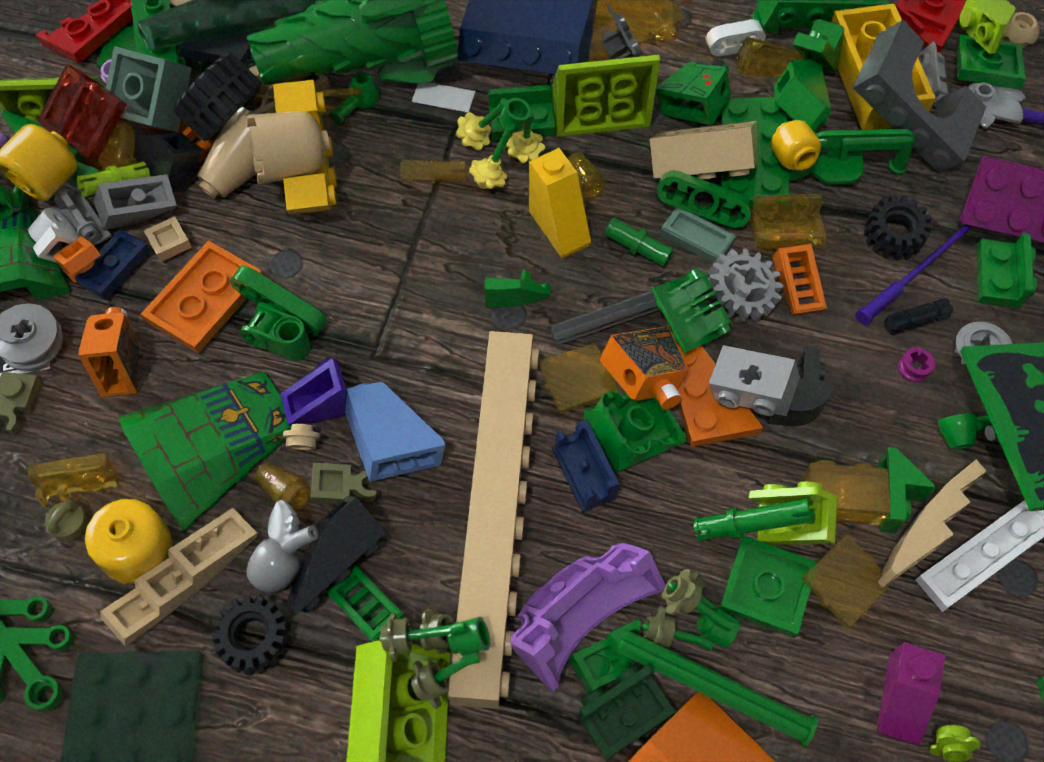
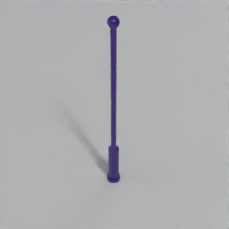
[855,224,973,326]

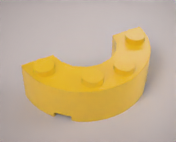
[273,80,337,215]

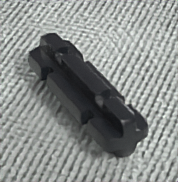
[884,298,953,335]

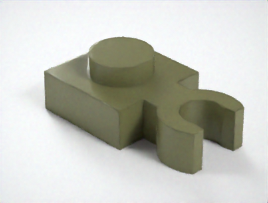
[0,372,42,436]
[310,462,377,505]

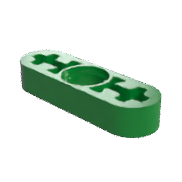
[657,170,752,228]
[229,265,327,337]

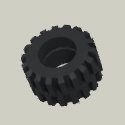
[174,53,262,141]

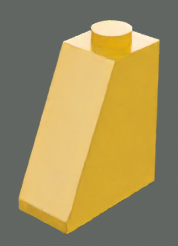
[529,148,591,259]

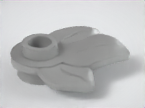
[968,82,1026,129]

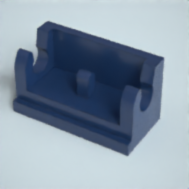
[552,420,619,513]

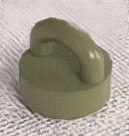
[45,500,88,541]

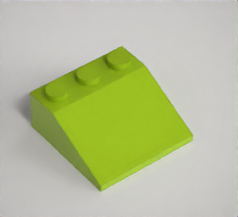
[552,55,660,137]

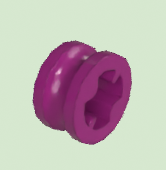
[897,347,935,383]

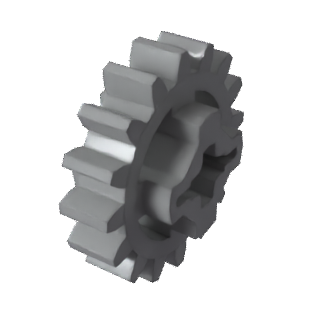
[707,248,783,322]

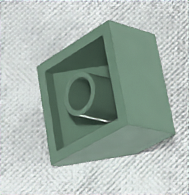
[101,46,192,132]

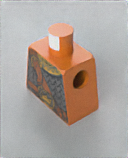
[78,307,139,397]
[599,326,687,410]

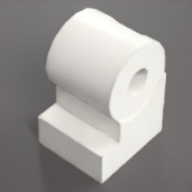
[28,208,79,263]

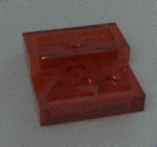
[37,64,127,161]

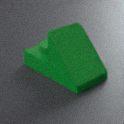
[793,19,844,72]
[878,447,935,533]

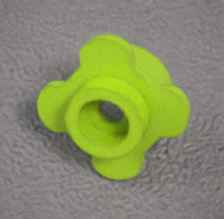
[929,725,981,762]

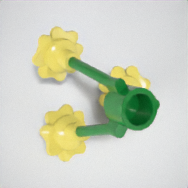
[456,98,545,189]

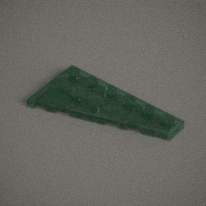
[138,0,323,51]

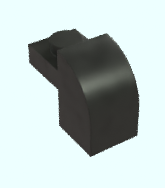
[766,347,834,427]

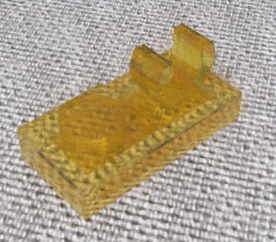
[27,452,118,507]

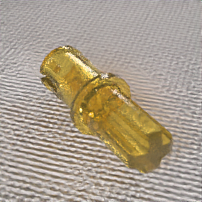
[400,157,465,184]

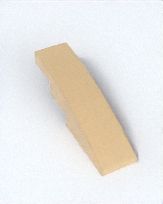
[877,460,987,588]
[100,508,257,647]

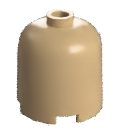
[246,111,330,184]

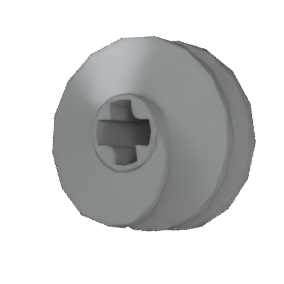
[0,303,64,371]

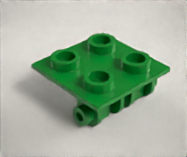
[651,267,732,353]

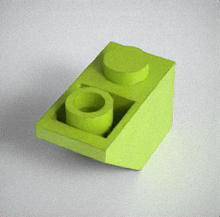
[958,0,1016,54]

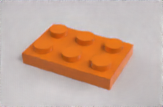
[140,240,264,354]

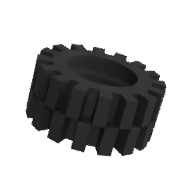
[864,195,933,261]
[211,595,291,675]

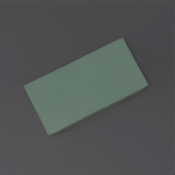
[660,207,736,263]

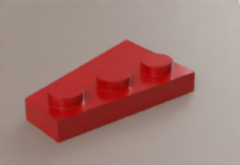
[35,0,133,64]

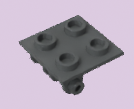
[601,4,643,60]

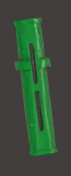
[694,497,816,542]

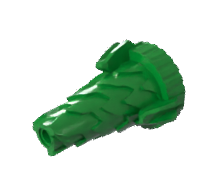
[247,0,458,85]

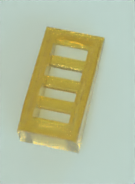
[737,37,803,77]

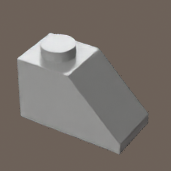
[94,174,177,230]

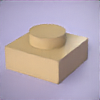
[144,216,192,262]

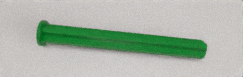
[617,631,818,748]

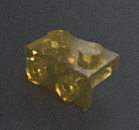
[750,193,827,249]

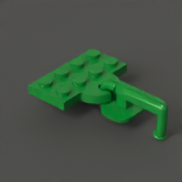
[721,97,915,208]

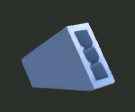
[345,382,445,482]

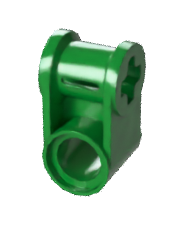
[239,302,312,361]

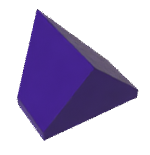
[280,356,346,426]

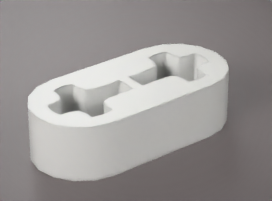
[706,20,766,56]

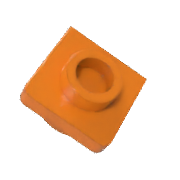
[52,236,101,283]

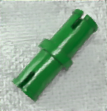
[604,217,674,268]

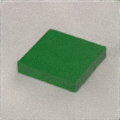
[956,34,1026,90]
[719,536,818,639]

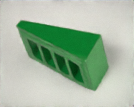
[327,565,411,642]

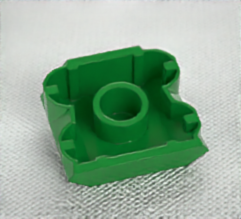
[584,391,687,471]

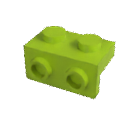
[749,482,837,545]

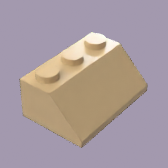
[650,121,758,183]

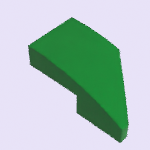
[484,270,551,308]
[569,619,641,695]

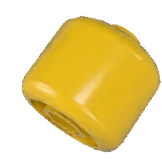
[0,124,77,201]
[85,499,173,584]

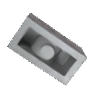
[709,345,800,416]

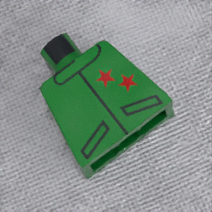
[656,59,731,125]

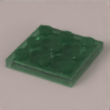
[60,651,204,762]

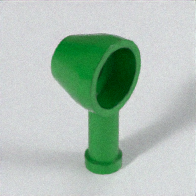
[330,71,380,125]
[937,413,992,450]

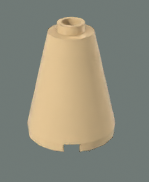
[197,107,258,198]

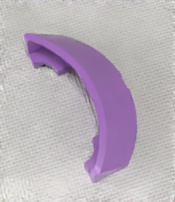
[510,543,665,692]

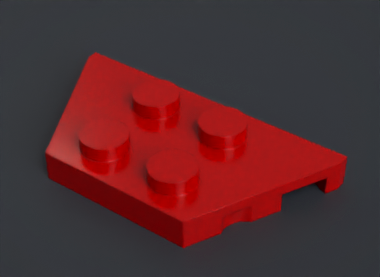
[896,0,966,53]

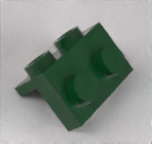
[578,665,676,761]

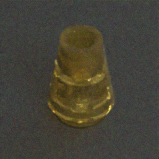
[568,152,604,200]
[255,463,311,512]

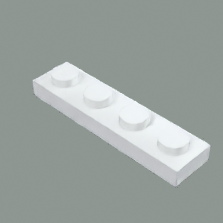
[915,500,1044,612]

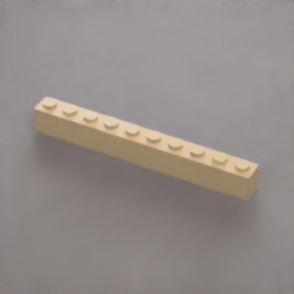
[448,331,539,709]

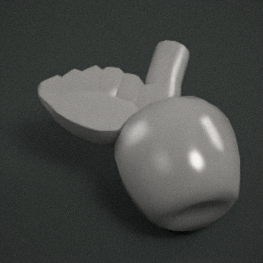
[246,500,318,594]

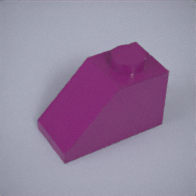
[876,642,945,746]

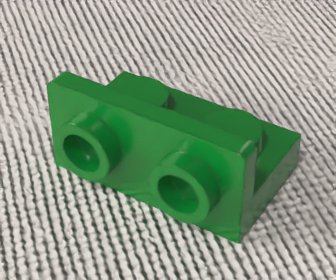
[488,85,555,141]
[976,233,1037,308]

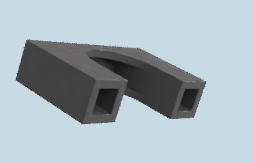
[853,20,986,173]

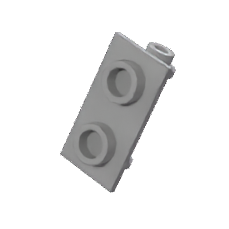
[918,41,949,107]
[50,186,112,246]

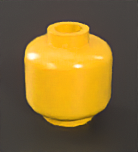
[770,120,821,170]

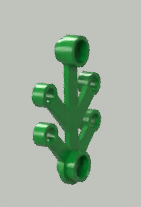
[0,596,75,712]

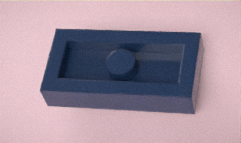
[75,229,150,300]

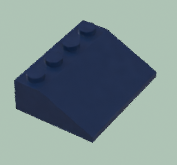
[457,0,597,75]

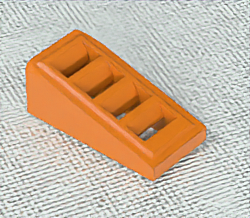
[772,244,827,316]

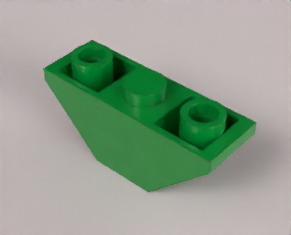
[773,59,831,132]

